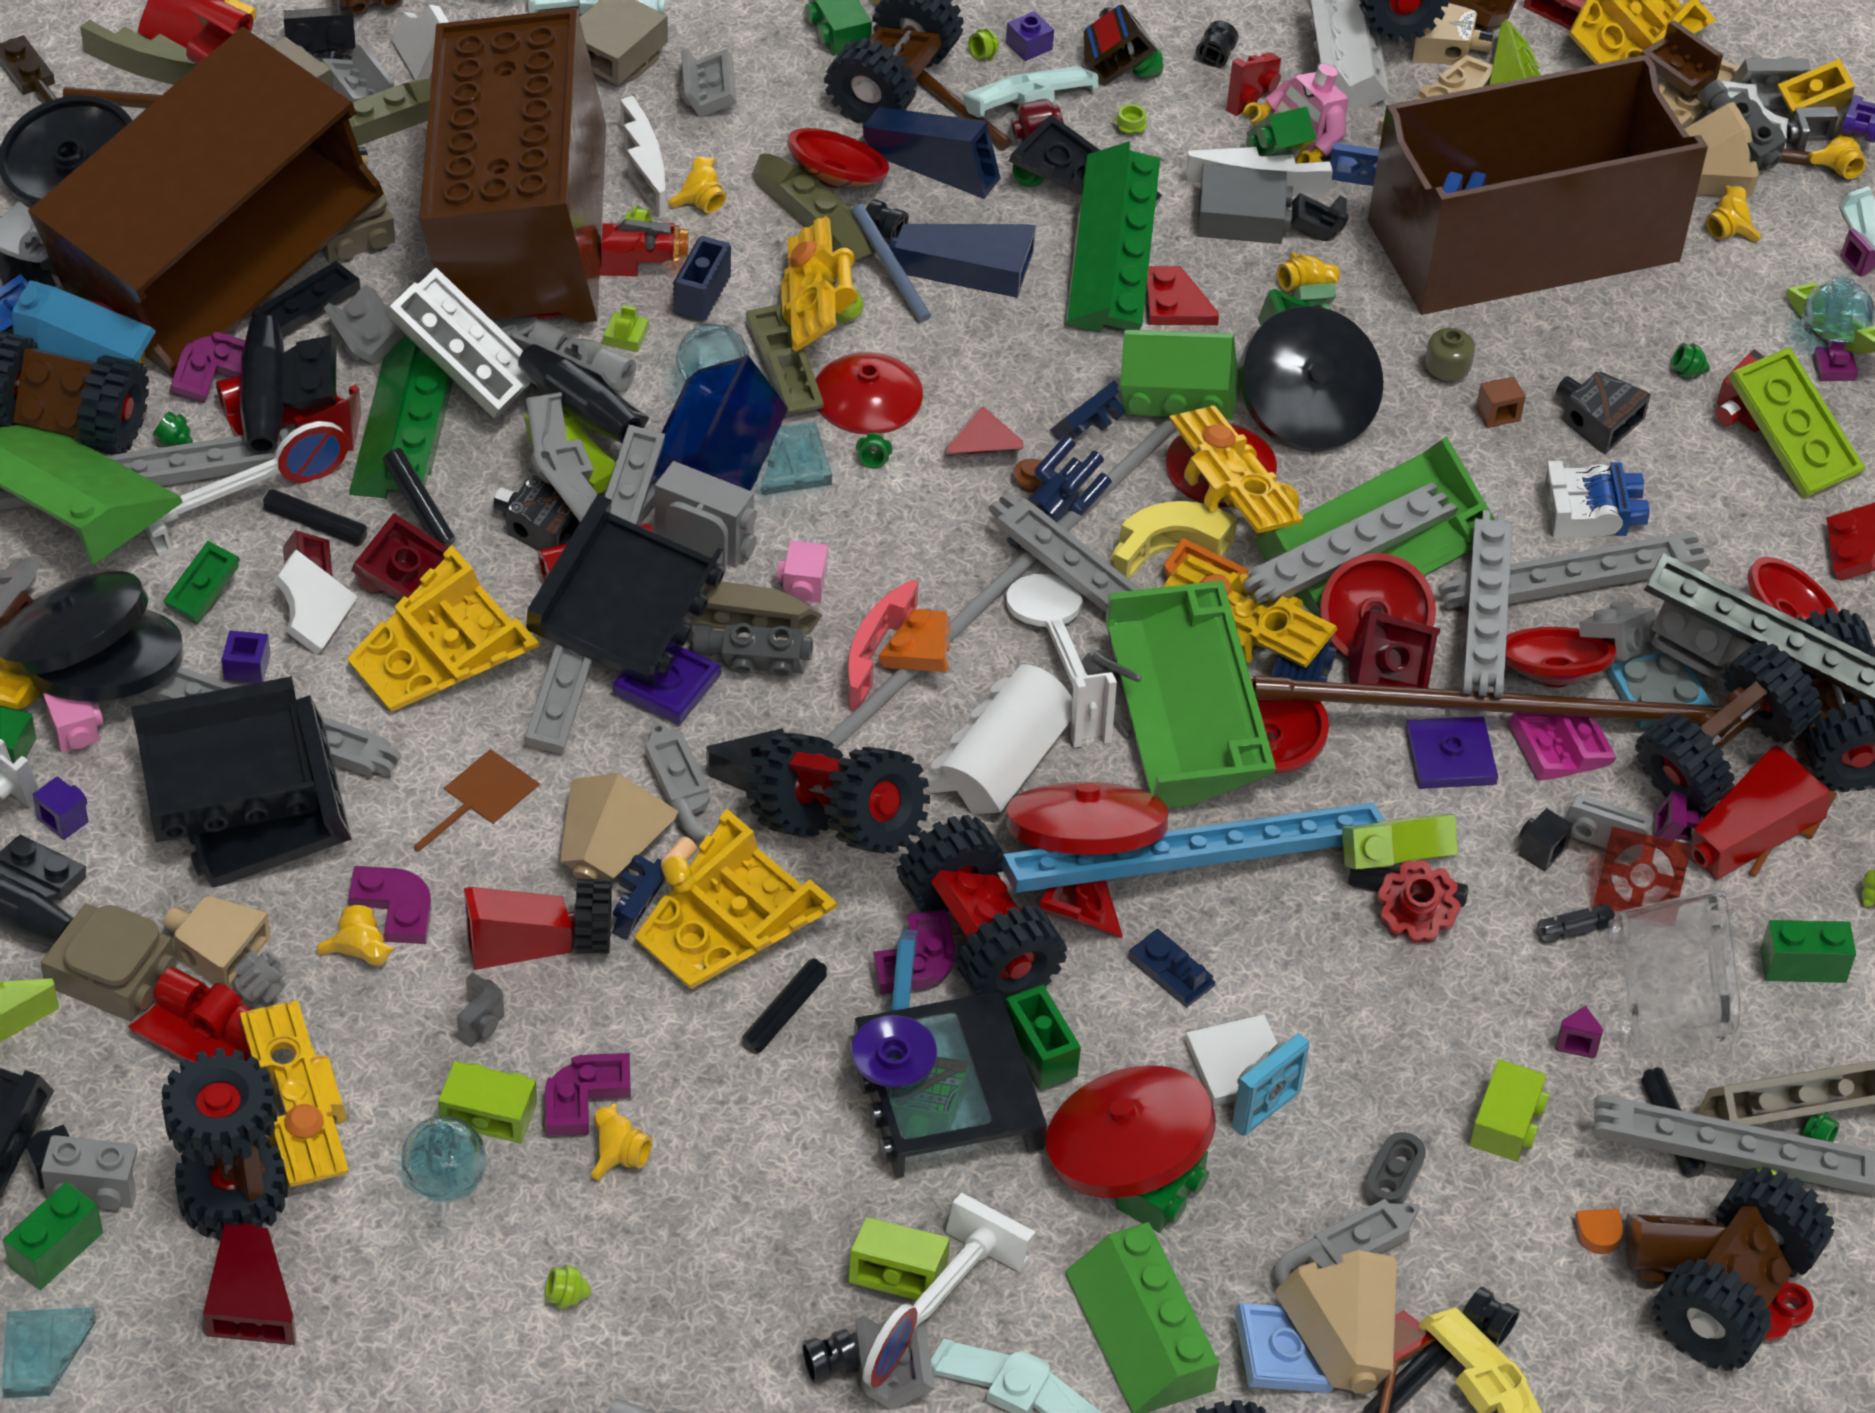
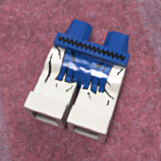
[1543,461,1650,538]

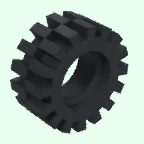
[575,879,612,954]

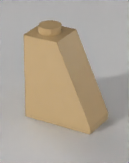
[1685,102,1759,197]
[560,773,679,879]
[1275,1250,1397,1394]

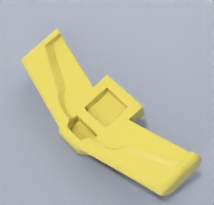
[1418,1307,1543,1413]

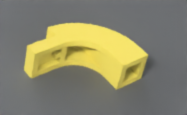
[1111,501,1238,580]

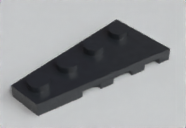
[1009,114,1162,207]

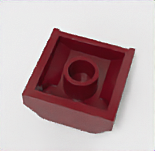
[351,513,448,600]
[1348,610,1440,688]

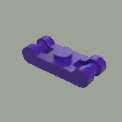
[1840,95,1875,143]

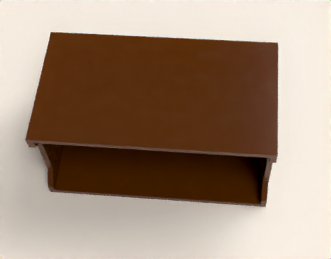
[419,8,606,323]
[28,26,384,377]
[1368,55,1708,315]

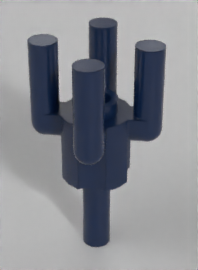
[1007,435,1112,549]

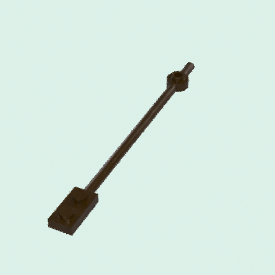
[0,35,57,103]

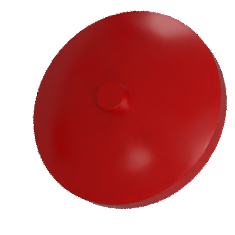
[1006,781,1168,855]
[1046,1065,1216,1198]

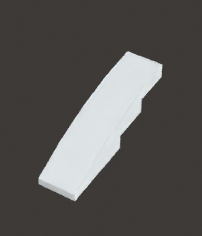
[620,96,666,218]
[1185,147,1333,197]

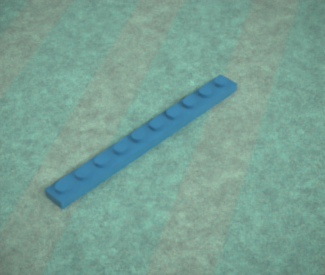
[1001,802,1385,893]

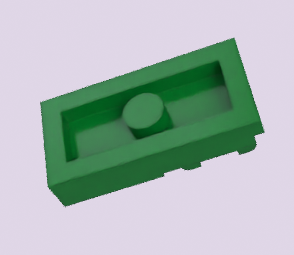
[163,540,240,624]

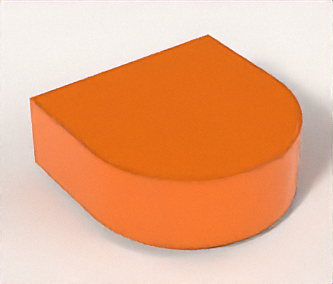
[1574,1208,1623,1254]

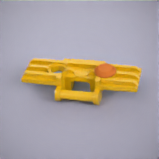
[781,216,857,352]
[1169,405,1303,533]
[1162,554,1337,668]
[240,1000,349,1188]

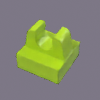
[603,305,649,352]

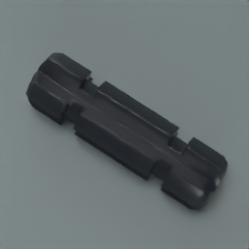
[1536,903,1615,943]

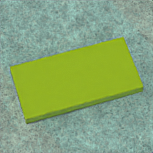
[1728,346,1866,499]

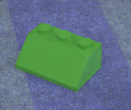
[1120,330,1240,420]

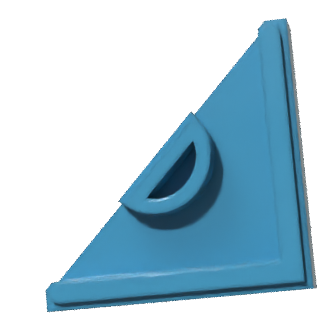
[892,929,918,1011]

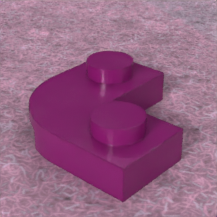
[169,332,245,403]
[349,866,432,944]
[873,910,955,994]
[545,1053,631,1136]

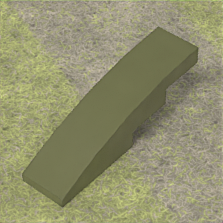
[80,20,197,85]
[746,304,824,415]

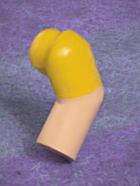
[661,837,697,894]

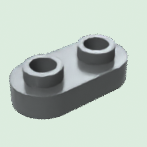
[1365,1132,1426,1204]

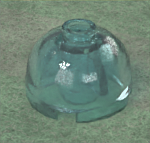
[1801,276,1875,342]
[675,323,749,398]
[401,1115,487,1203]

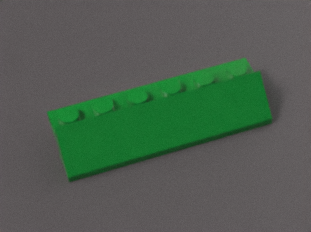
[1065,141,1161,333]
[349,333,454,499]

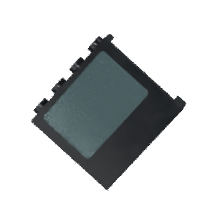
[848,991,1047,1178]

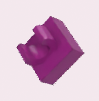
[1813,338,1858,381]
[1653,791,1701,848]

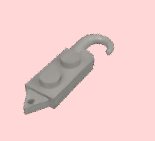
[644,721,722,841]
[1274,1199,1420,1286]

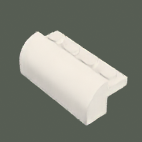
[1307,0,1390,107]
[386,268,533,419]
[924,664,1073,815]

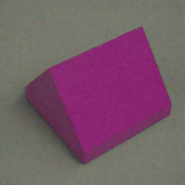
[1840,228,1875,277]
[1555,1005,1603,1059]

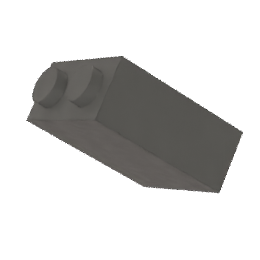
[1197,164,1293,244]

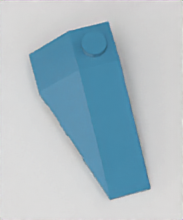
[12,280,156,362]

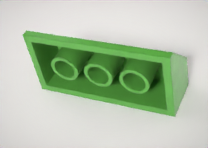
[1065,1222,1220,1413]

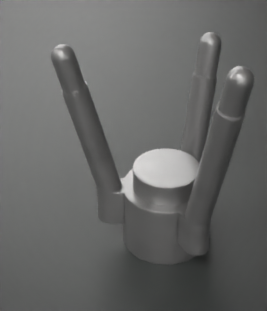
[1081,650,1142,739]

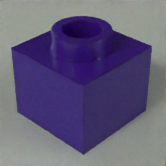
[1006,11,1054,61]
[221,630,271,683]
[32,776,89,840]

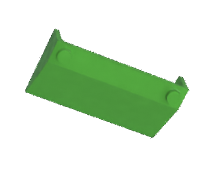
[0,424,183,565]
[1254,437,1495,617]
[1105,581,1276,808]

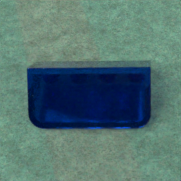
[654,355,788,491]

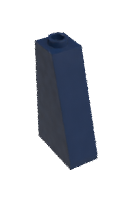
[862,107,1001,199]
[890,224,1036,298]

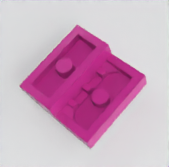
[1508,713,1617,780]

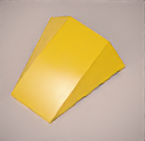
[1568,0,1716,64]
[347,545,540,712]
[634,808,839,989]

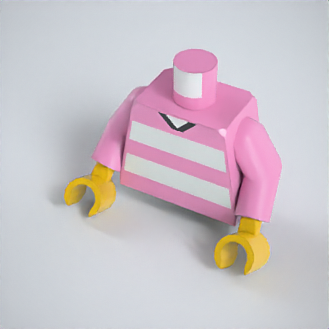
[1243,64,1349,164]

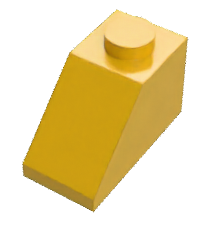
[1777,58,1855,115]

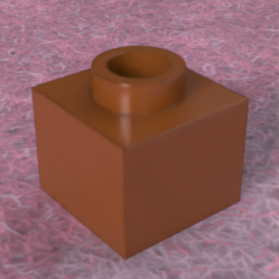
[1476,376,1526,428]

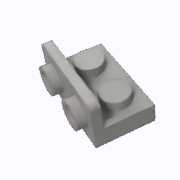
[324,285,405,365]

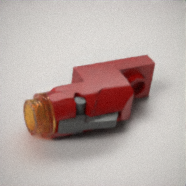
[600,219,689,277]

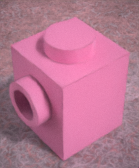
[777,540,828,603]
[43,693,104,753]

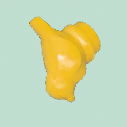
[1808,134,1866,179]
[668,156,726,214]
[1705,185,1762,243]
[1277,252,1340,292]
[317,905,394,967]
[591,1103,652,1181]

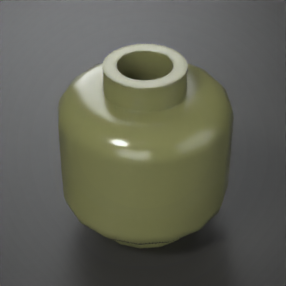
[1425,328,1475,381]

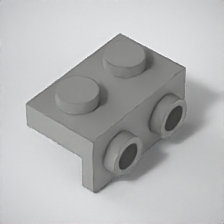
[321,44,394,101]
[679,48,737,117]
[1730,56,1811,109]
[1579,601,1657,661]
[1566,794,1654,859]
[41,1135,137,1210]
[855,1316,935,1410]

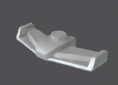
[526,392,597,523]

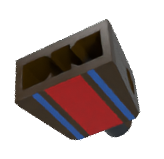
[1084,5,1157,86]

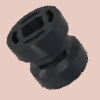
[1196,20,1239,68]
[866,199,909,244]
[1462,1286,1520,1347]
[802,1329,859,1384]

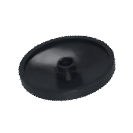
[0,95,132,208]
[1239,306,1384,452]
[0,571,148,675]
[26,609,184,701]

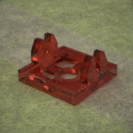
[1593,826,1692,924]

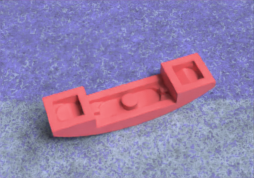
[847,580,919,711]

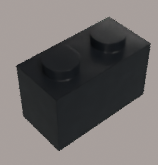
[283,6,356,51]

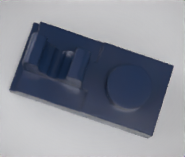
[1050,380,1125,441]
[612,855,665,940]
[1128,928,1216,1008]

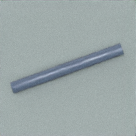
[851,204,931,323]

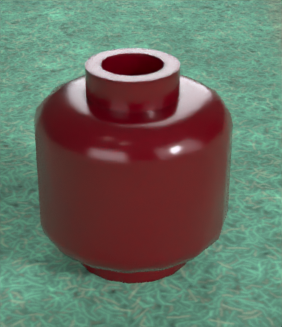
[1011,99,1064,141]

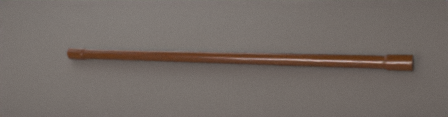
[1252,676,1808,731]

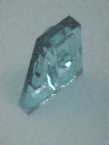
[760,422,832,495]
[2,1307,96,1398]

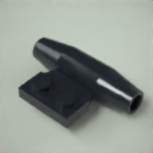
[240,314,337,454]
[518,344,650,443]
[0,834,86,947]

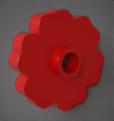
[1377,860,1461,943]

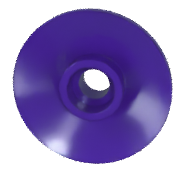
[852,1015,937,1088]

